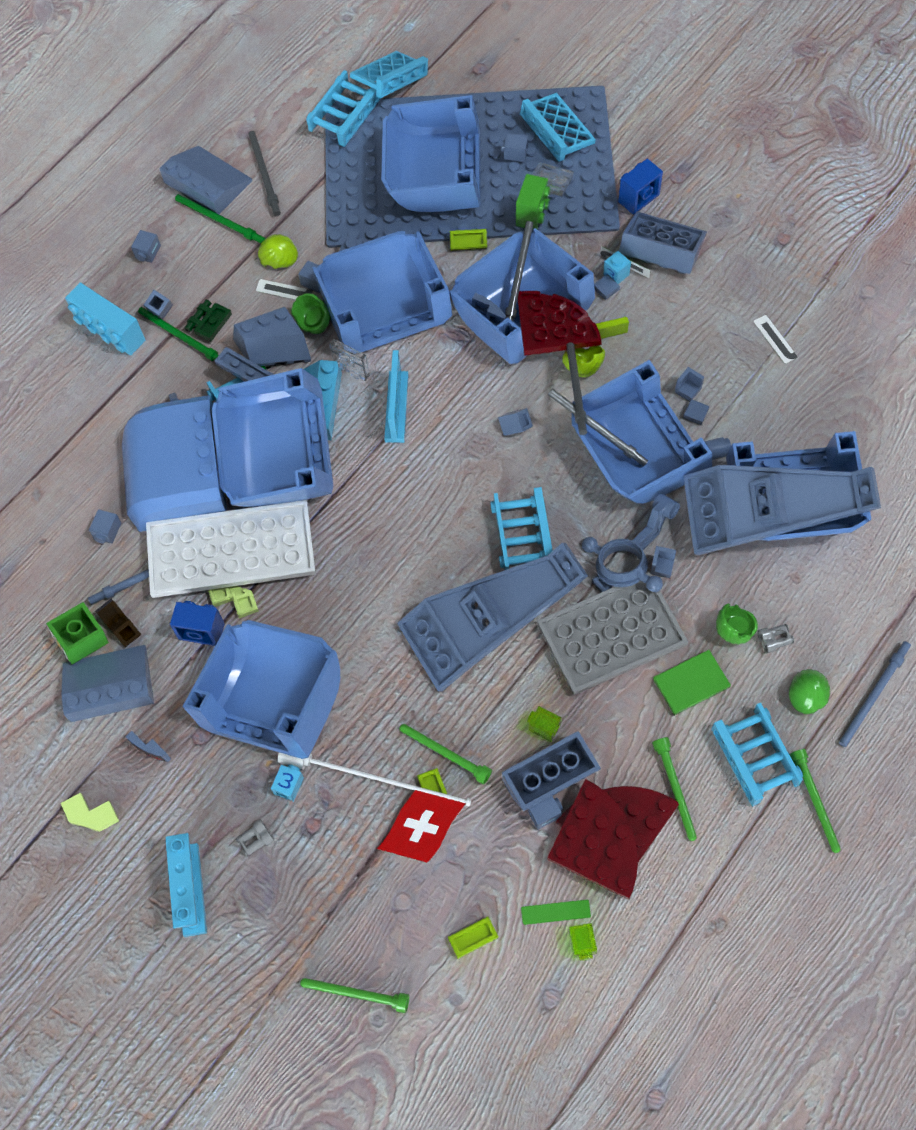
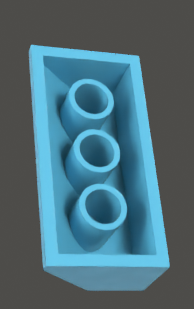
[304,360,342,441]

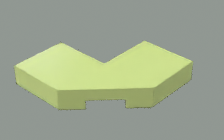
[208,586,259,618]
[61,793,119,832]

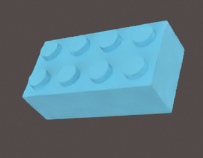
[65,282,146,356]

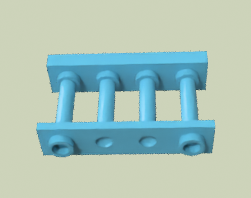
[306,70,381,147]
[490,487,553,570]
[711,702,803,807]
[165,833,207,937]

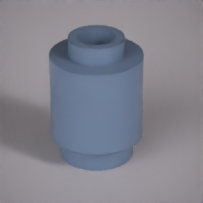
[704,437,731,460]

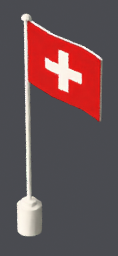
[278,753,471,863]

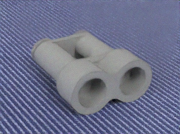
[757,624,794,653]
[236,819,274,857]

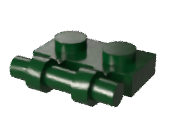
[184,299,232,342]

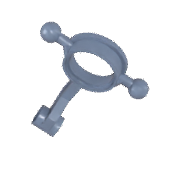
[582,494,680,592]

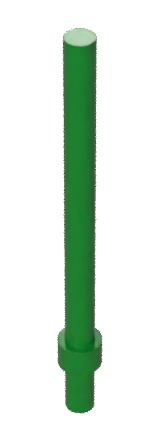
[175,194,266,244]
[138,307,219,361]

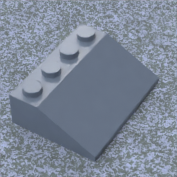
[159,145,253,215]
[619,211,707,274]
[61,645,154,722]

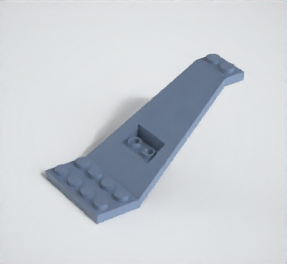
[683,465,881,556]
[397,543,588,692]

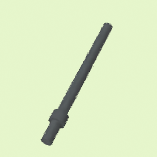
[248,131,281,216]
[505,221,533,321]
[566,342,587,435]
[548,388,648,467]

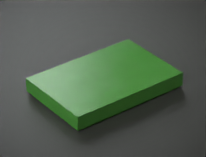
[653,650,731,716]

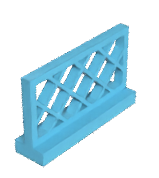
[350,51,428,98]
[520,93,596,162]
[384,350,409,443]

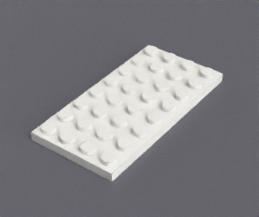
[146,500,316,598]

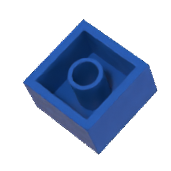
[618,158,663,215]
[170,601,225,646]

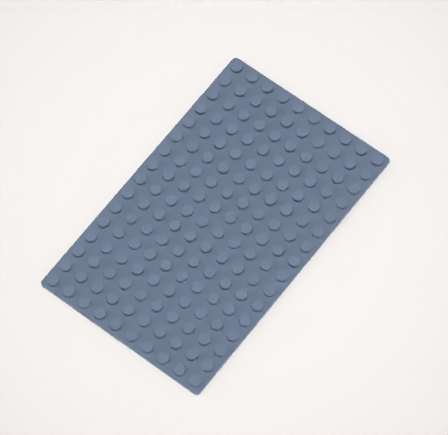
[325,86,620,248]

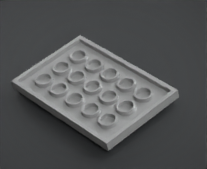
[537,572,688,695]

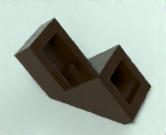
[95,598,142,647]

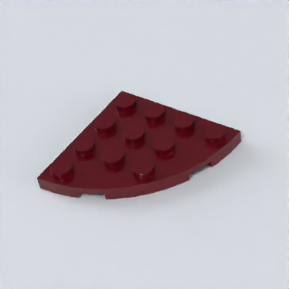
[518,291,602,356]
[547,779,638,900]
[556,786,679,863]

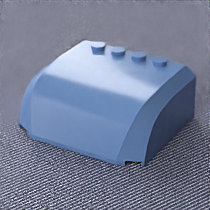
[381,95,481,212]
[449,228,595,364]
[313,231,452,355]
[571,360,712,504]
[212,368,333,507]
[122,395,228,532]
[726,431,871,541]
[182,620,341,759]

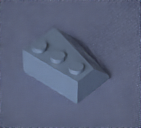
[233,307,311,366]

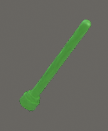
[399,724,492,785]
[652,737,697,841]
[789,749,841,853]
[300,978,410,1013]

